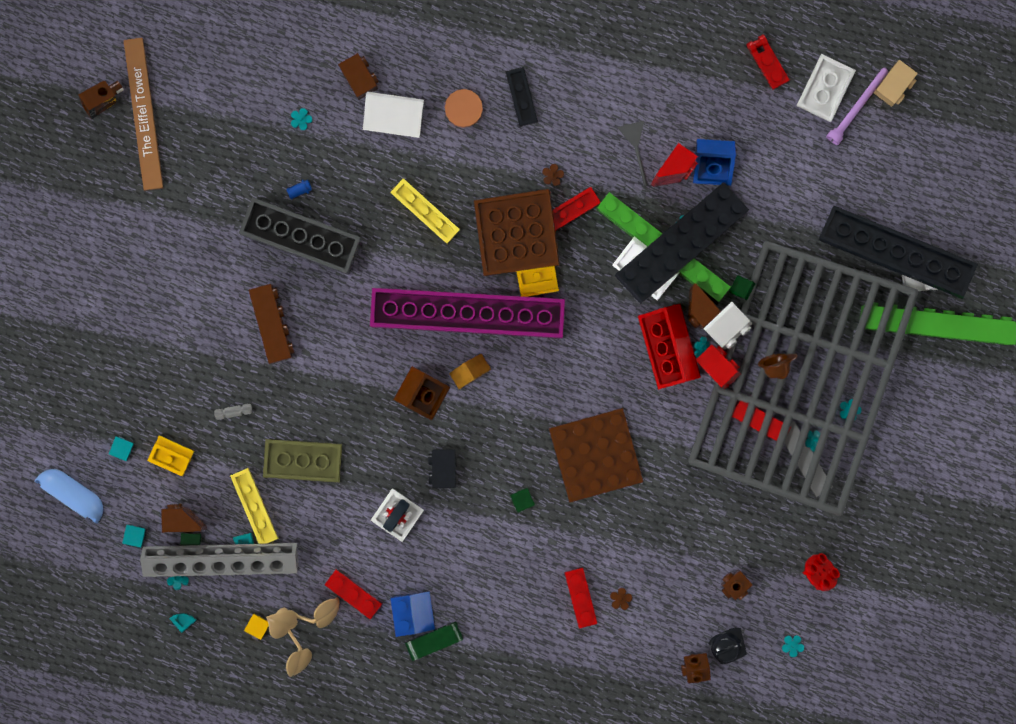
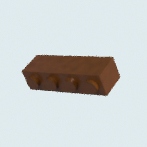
[249,284,295,364]

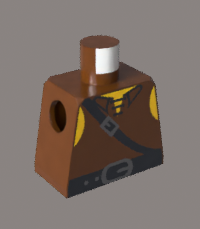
[78,80,124,119]

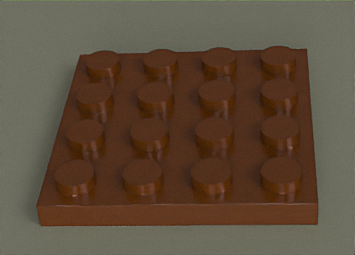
[474,189,560,276]
[549,408,643,503]

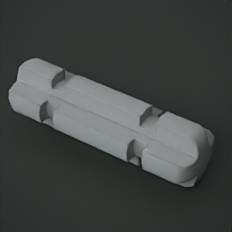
[214,404,252,420]

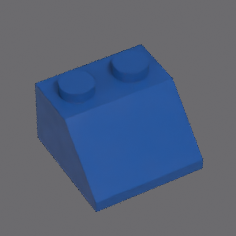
[693,139,736,186]
[390,591,435,637]

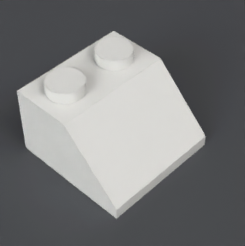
[703,302,753,350]

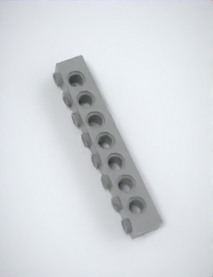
[140,543,299,577]

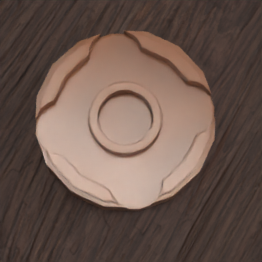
[445,89,483,128]

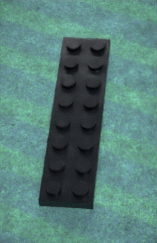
[615,182,749,304]
[818,206,978,299]

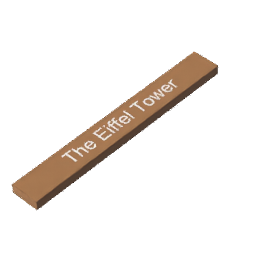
[123,38,164,191]

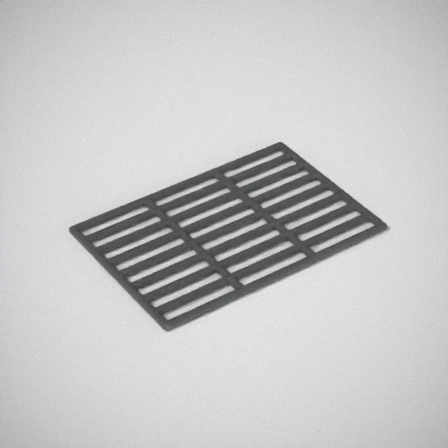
[688,241,919,516]

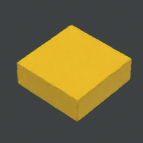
[244,614,269,640]

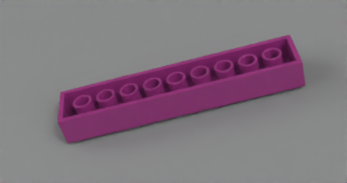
[370,288,565,339]

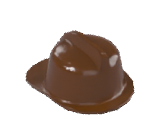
[758,354,798,379]

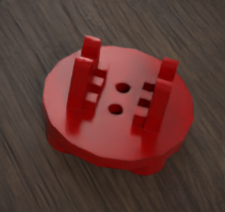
[802,553,840,591]

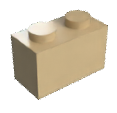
[873,60,918,107]

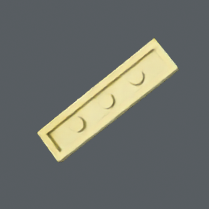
[390,179,460,244]
[230,468,279,544]

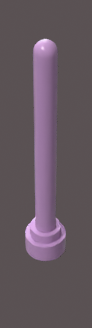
[826,68,888,145]

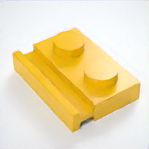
[516,266,559,297]
[147,435,195,476]

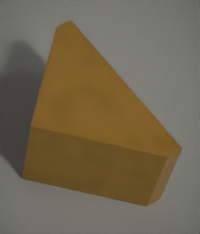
[449,354,491,389]

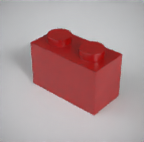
[696,344,741,390]

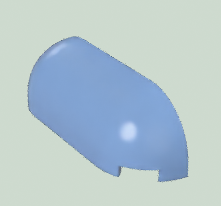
[35,469,103,523]

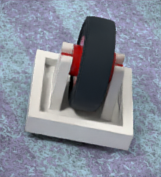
[370,488,424,542]

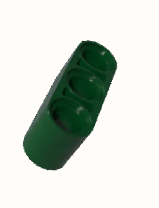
[405,621,463,661]

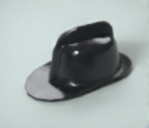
[708,627,747,664]

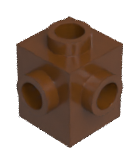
[721,569,753,600]
[681,653,711,684]

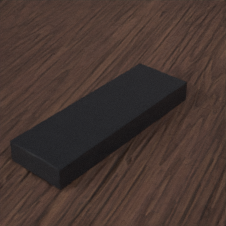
[505,67,538,127]

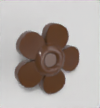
[542,164,564,186]
[610,588,632,610]

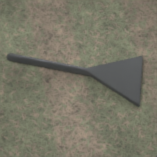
[617,121,648,186]

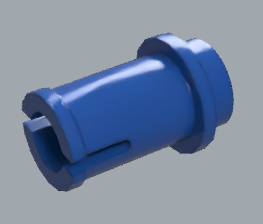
[286,179,312,200]

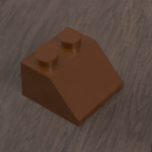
[688,283,721,329]
[393,366,450,420]
[161,504,207,533]

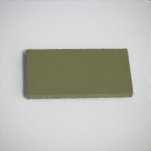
[263,439,342,482]

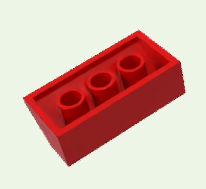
[651,143,698,187]
[638,304,701,390]

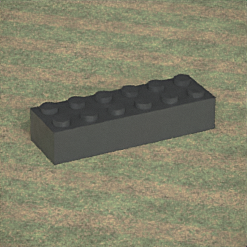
[239,197,362,275]

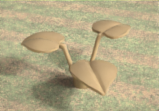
[266,597,340,677]

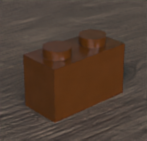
[338,53,379,100]

